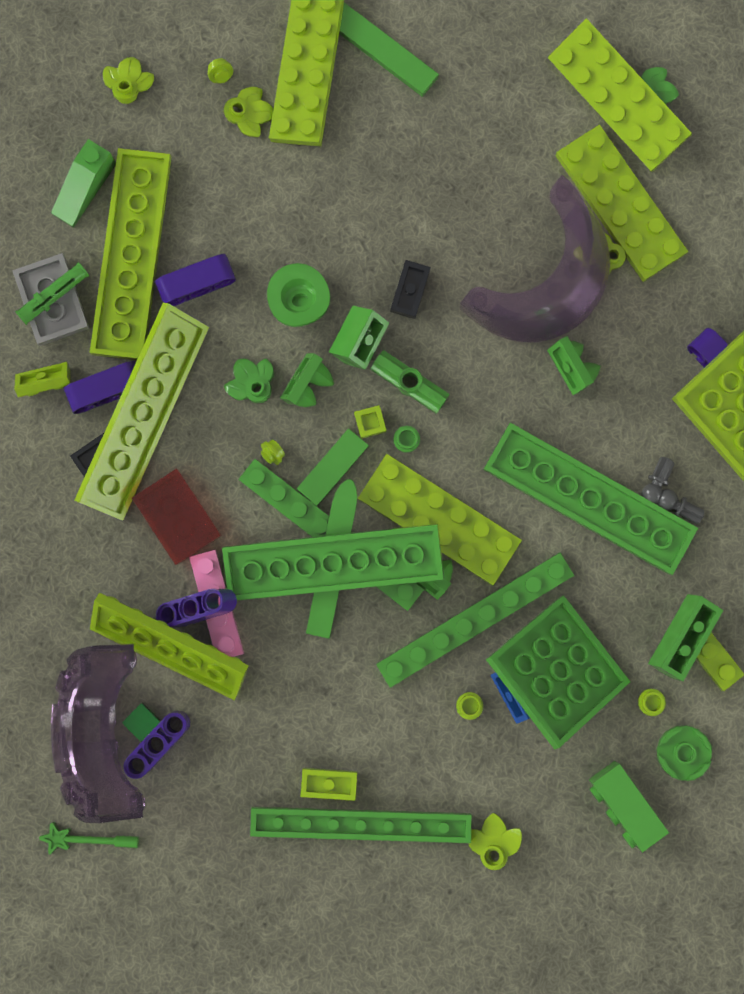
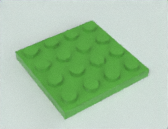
[486,595,630,750]

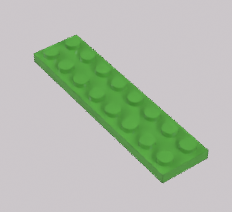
[483,423,698,575]
[222,524,444,600]

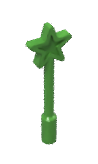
[39,822,139,854]

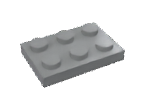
[12,253,90,346]

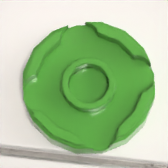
[657,725,712,781]

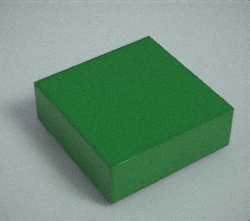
[122,702,161,742]

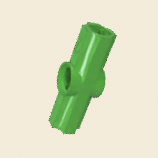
[370,350,450,414]

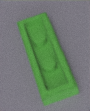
[297,428,369,506]

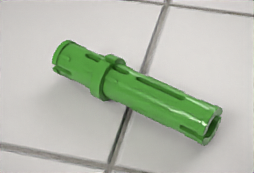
[15,262,89,325]

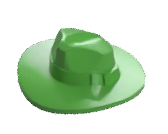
[267,263,330,327]

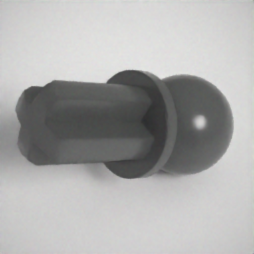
[641,457,674,504]
[657,489,704,524]

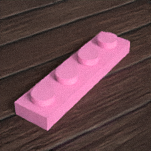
[189,550,244,657]

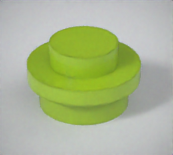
[207,58,233,83]
[261,439,285,465]
[638,689,666,716]
[456,692,484,720]

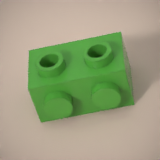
[329,306,389,370]

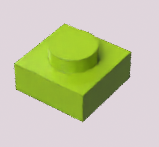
[354,405,387,439]

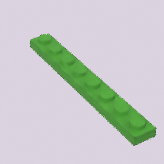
[238,459,424,611]
[376,553,574,688]
[250,807,472,843]

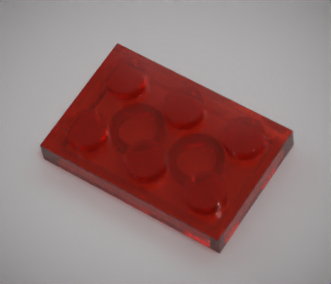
[132,468,222,565]

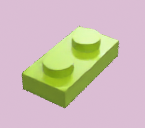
[14,362,71,397]
[696,632,744,691]
[300,768,357,801]

